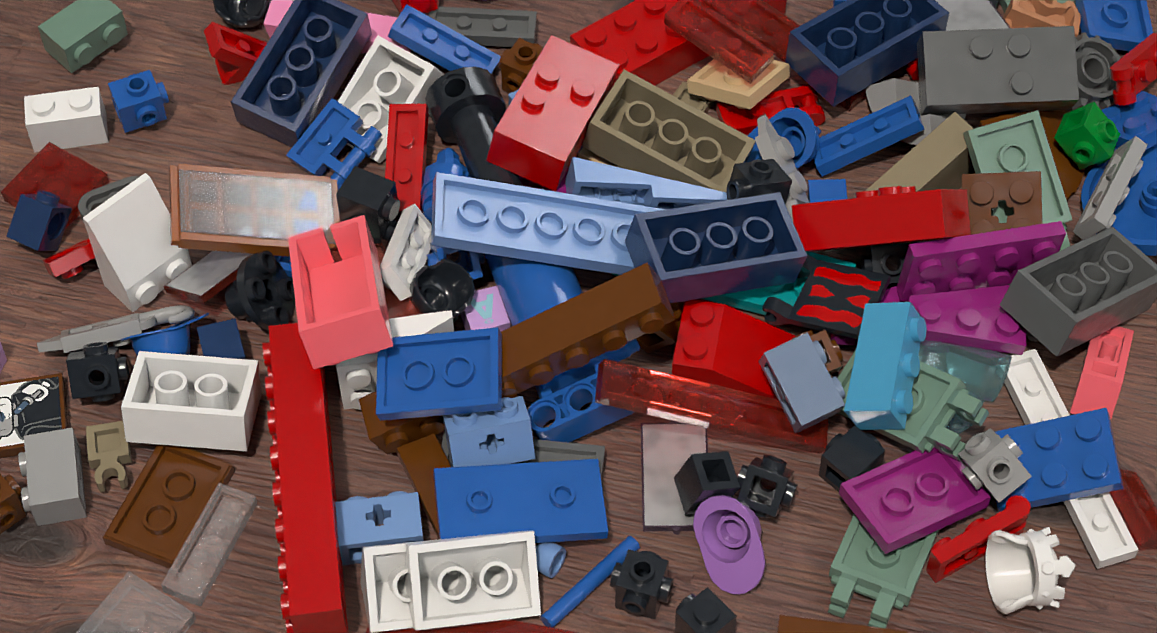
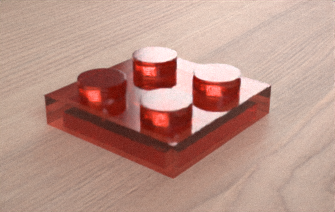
[1,142,109,229]

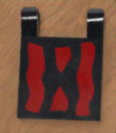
[762,254,891,339]

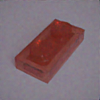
[1109,469,1157,548]

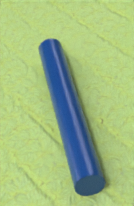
[540,536,640,629]

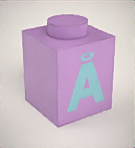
[461,286,511,332]

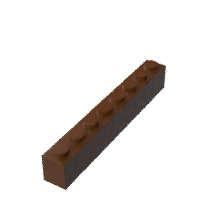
[359,262,676,455]

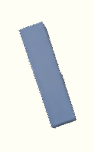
[565,157,728,209]

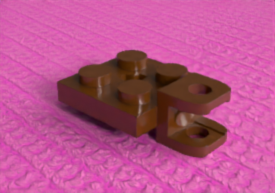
[962,171,1043,235]

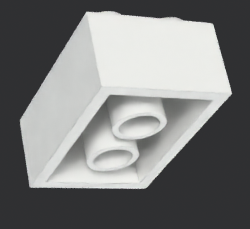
[121,351,261,451]

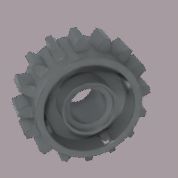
[1072,33,1121,111]

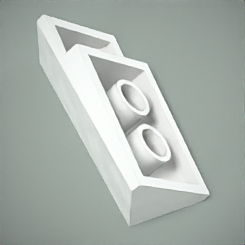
[361,530,541,633]

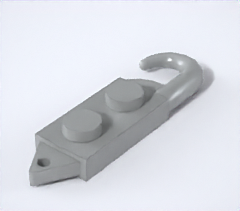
[755,115,819,253]
[37,305,195,353]

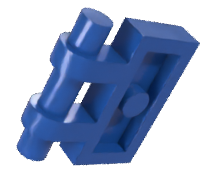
[286,98,382,185]

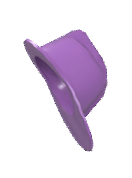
[693,495,765,594]

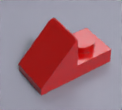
[204,21,267,85]

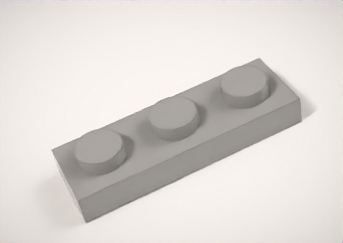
[1073,136,1147,240]

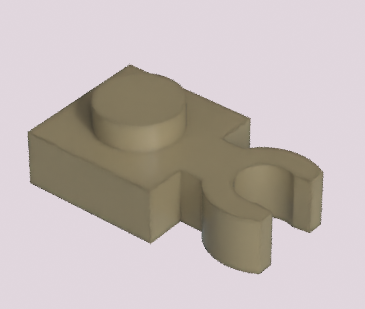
[86,421,132,492]

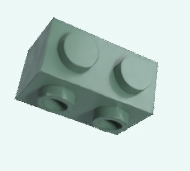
[38,0,128,74]

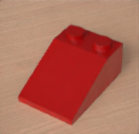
[671,299,796,407]

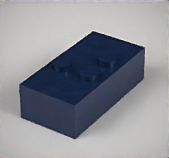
[231,0,372,147]
[785,0,949,106]
[625,192,807,303]

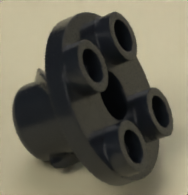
[225,250,295,330]

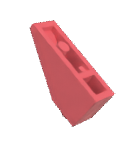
[1070,326,1134,420]

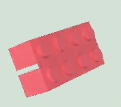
[288,215,393,369]

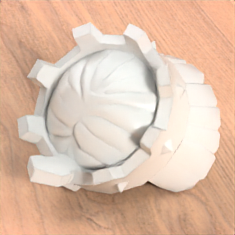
[985,527,1076,615]

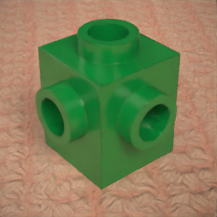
[1054,102,1120,170]

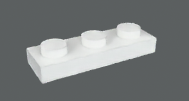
[380,204,432,301]

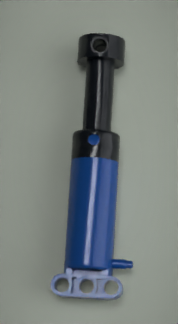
[425,67,645,442]

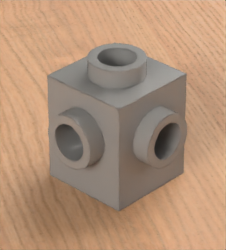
[958,428,1032,502]

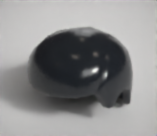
[212,0,271,28]
[410,259,476,319]

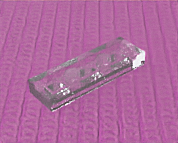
[161,483,257,607]

